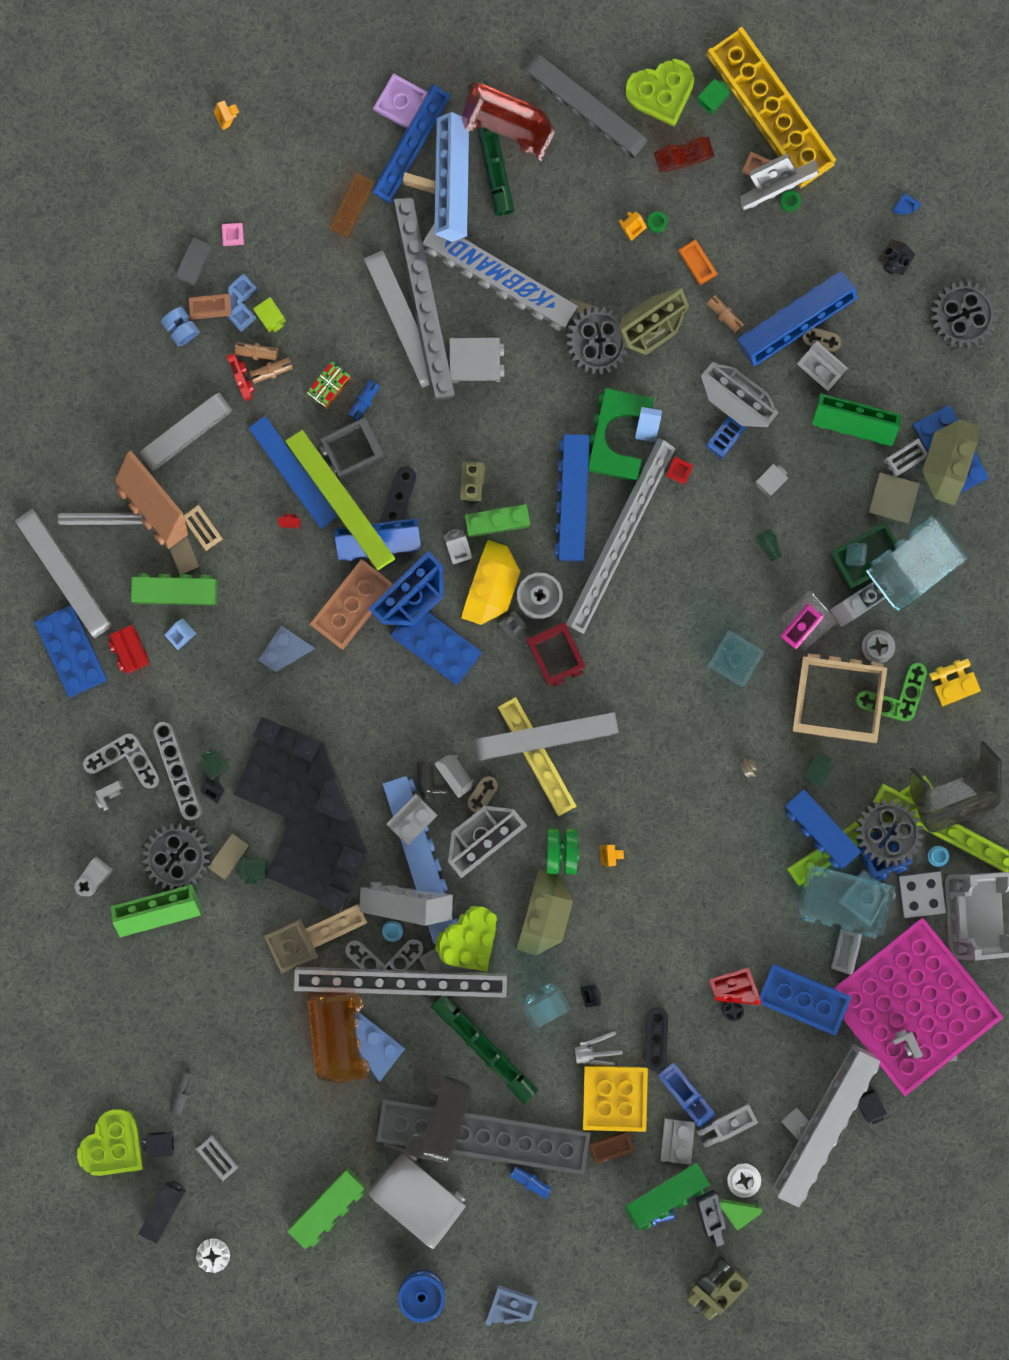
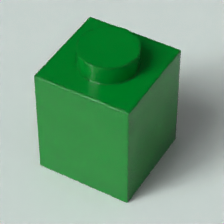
[697,79,730,116]

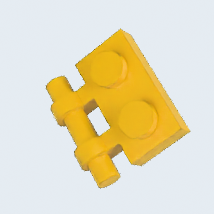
[929,658,981,707]

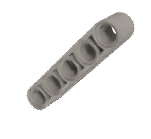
[139,393,233,471]
[153,722,202,820]

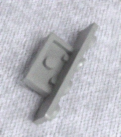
[740,153,819,210]

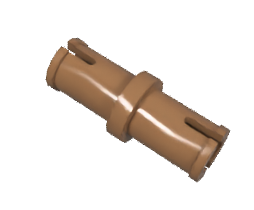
[706,295,745,334]
[235,342,279,361]
[250,357,293,384]

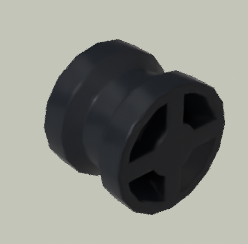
[722,1002,744,1022]

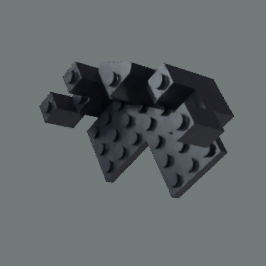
[233,717,368,913]

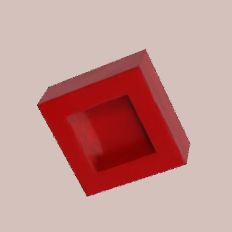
[666,457,694,485]
[278,514,301,528]

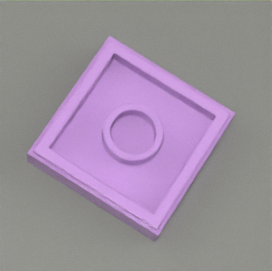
[373,73,427,129]

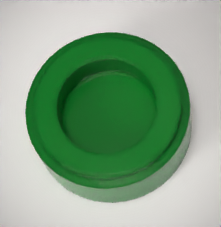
[779,190,801,212]
[647,211,668,233]

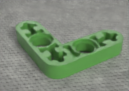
[855,663,927,722]

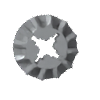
[861,630,895,663]

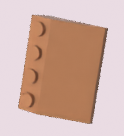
[115,451,188,549]

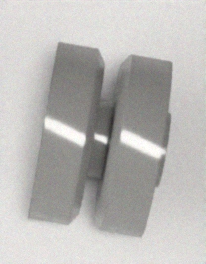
[517,573,563,620]

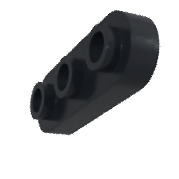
[382,466,417,522]
[645,1007,668,1071]

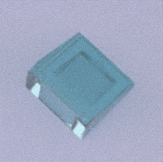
[846,543,867,566]

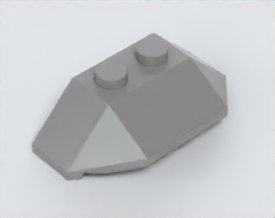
[701,362,778,427]
[448,806,527,878]

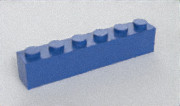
[737,271,858,367]
[555,434,589,562]

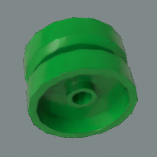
[547,828,579,875]

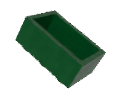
[828,522,906,590]

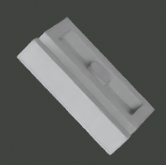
[796,341,848,391]
[386,794,437,845]
[660,1118,695,1164]

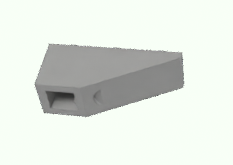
[830,574,896,627]

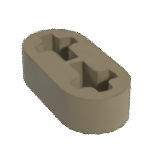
[802,328,841,353]
[468,776,498,813]

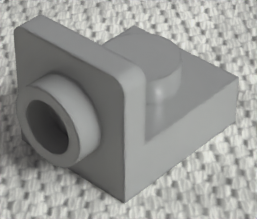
[444,529,472,564]
[95,780,124,811]
[891,1030,923,1059]

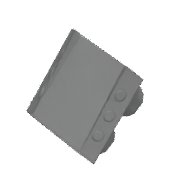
[434,755,475,798]

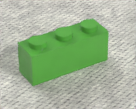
[465,504,530,538]

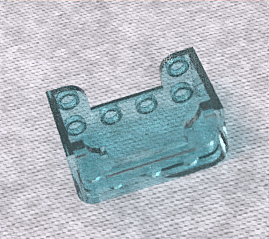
[866,516,969,611]
[797,864,895,939]

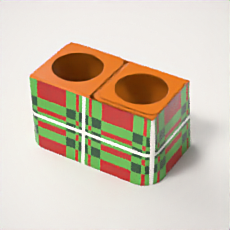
[307,361,351,409]

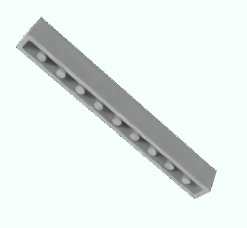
[294,967,507,997]

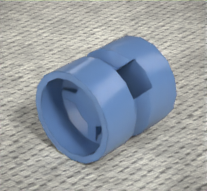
[161,307,199,346]

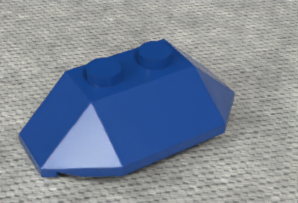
[369,551,444,626]

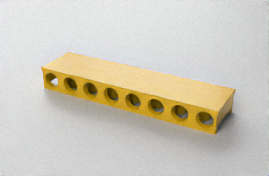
[706,27,836,189]

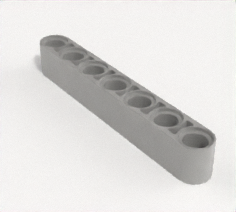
[364,250,429,388]
[15,508,112,638]
[474,712,619,761]

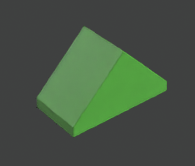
[719,1199,762,1231]

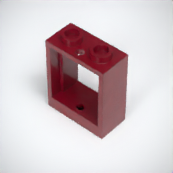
[527,622,586,687]

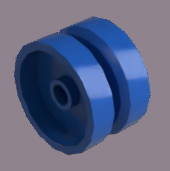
[398,1269,446,1323]

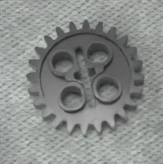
[930,281,999,349]
[564,306,628,374]
[854,799,924,867]
[142,823,211,890]

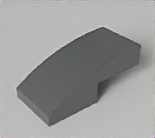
[176,237,212,286]

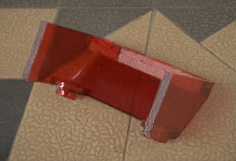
[461,82,555,161]

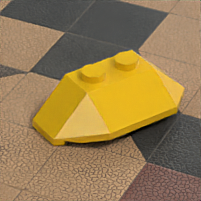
[461,540,520,625]

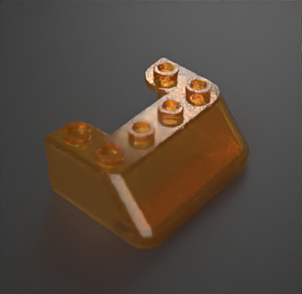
[308,992,370,1084]

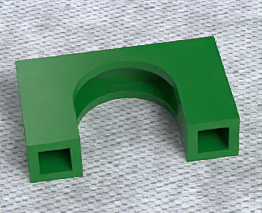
[588,388,654,482]

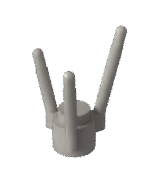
[575,1031,623,1066]

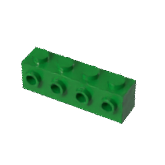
[812,393,901,446]
[622,1163,710,1231]

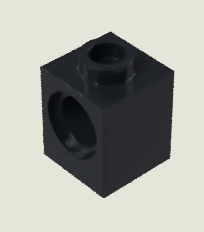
[858,1089,887,1124]
[142,1132,175,1157]

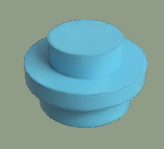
[928,846,949,867]
[382,921,403,942]

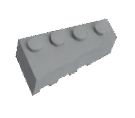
[360,882,453,926]

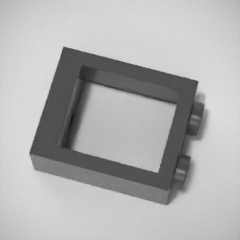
[319,417,385,479]

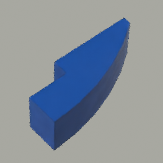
[657,1062,716,1127]

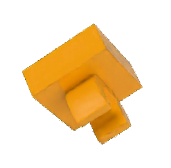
[213,101,239,130]
[619,211,647,241]
[599,845,624,866]

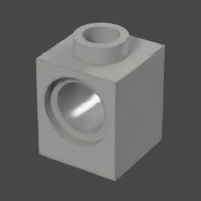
[754,464,788,498]

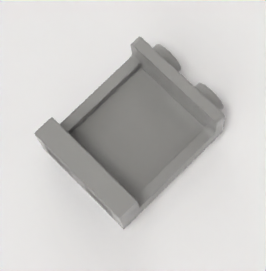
[450,338,504,383]

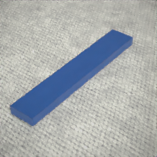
[371,84,450,203]
[249,416,338,529]

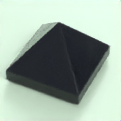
[201,779,224,804]
[580,985,601,1008]

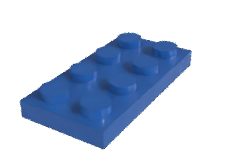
[912,405,989,493]
[34,605,108,698]
[390,612,482,685]
[760,963,852,1036]

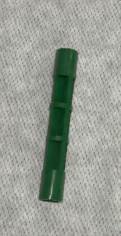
[468,81,515,216]
[430,995,538,1104]

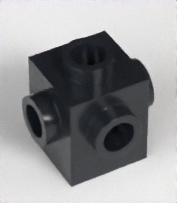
[878,239,916,275]

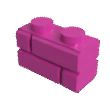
[780,602,825,649]

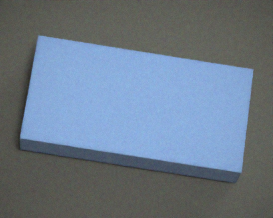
[635,407,662,442]

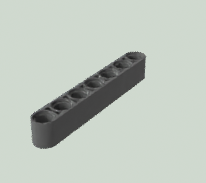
[523,54,648,158]

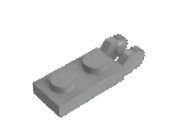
[697,1103,758,1148]

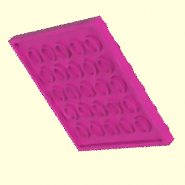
[834,918,1003,1096]

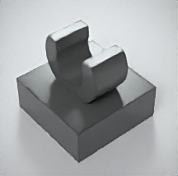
[499,611,528,640]

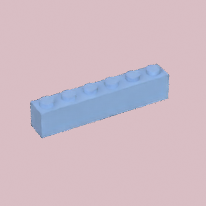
[434,112,469,242]

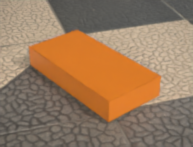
[678,239,718,286]

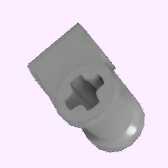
[74,856,113,896]

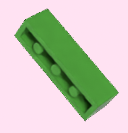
[131,573,218,605]
[111,884,201,937]
[288,1167,365,1250]

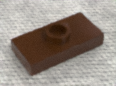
[589,1131,635,1165]

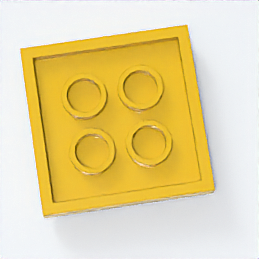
[583,1066,648,1132]

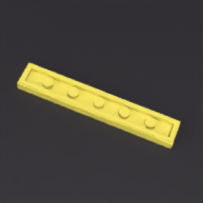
[498,697,577,817]

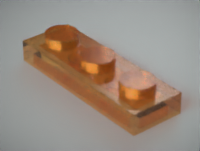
[329,173,375,239]

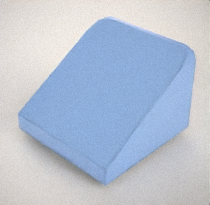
[164,618,196,650]

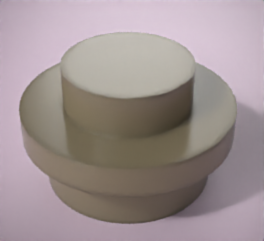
[740,758,758,778]

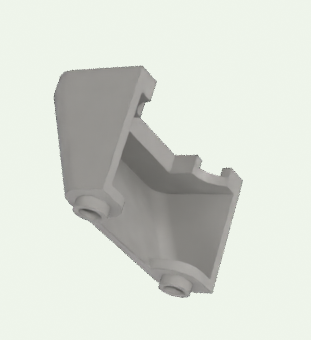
[945,872,1009,961]
[369,1150,467,1249]

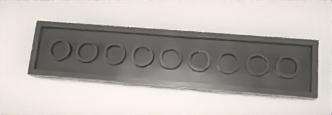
[377,1099,591,1175]

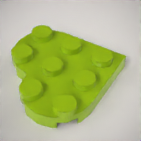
[625,59,695,127]
[435,906,497,971]
[77,1109,143,1176]

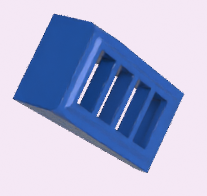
[705,416,747,459]

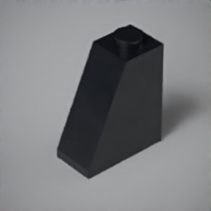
[138,1181,186,1244]

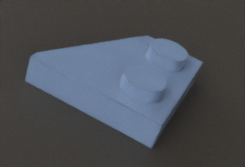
[258,626,315,672]
[485,1285,538,1326]

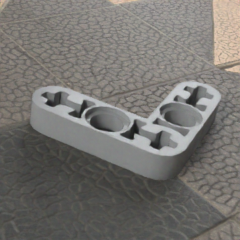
[83,734,160,788]
[345,939,424,970]

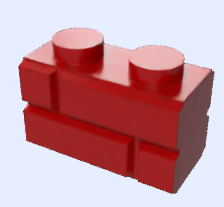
[108,625,151,674]

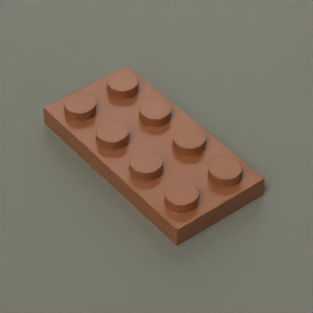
[310,559,393,650]

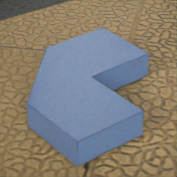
[227,273,258,332]

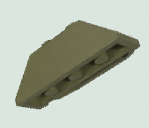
[619,288,689,355]
[922,420,979,505]
[516,869,573,955]

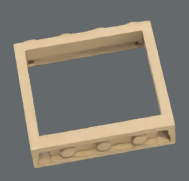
[793,654,887,744]

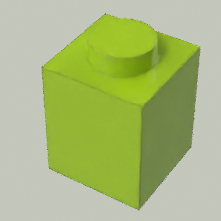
[253,297,286,332]

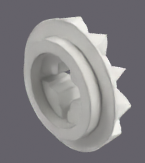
[727,1163,761,1198]
[196,1239,230,1273]

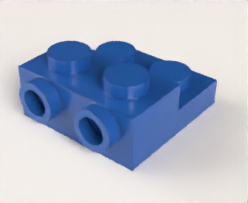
[856,823,912,881]

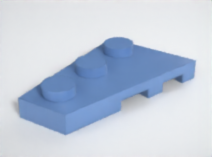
[343,1009,405,1082]

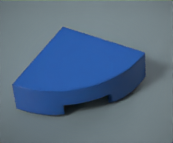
[892,193,921,215]

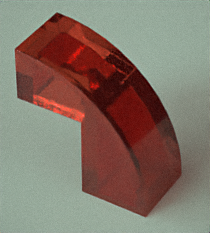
[654,137,715,172]

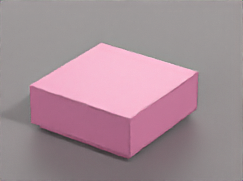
[222,223,244,246]

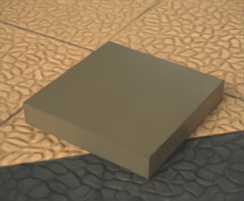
[868,473,920,524]
[264,919,318,974]

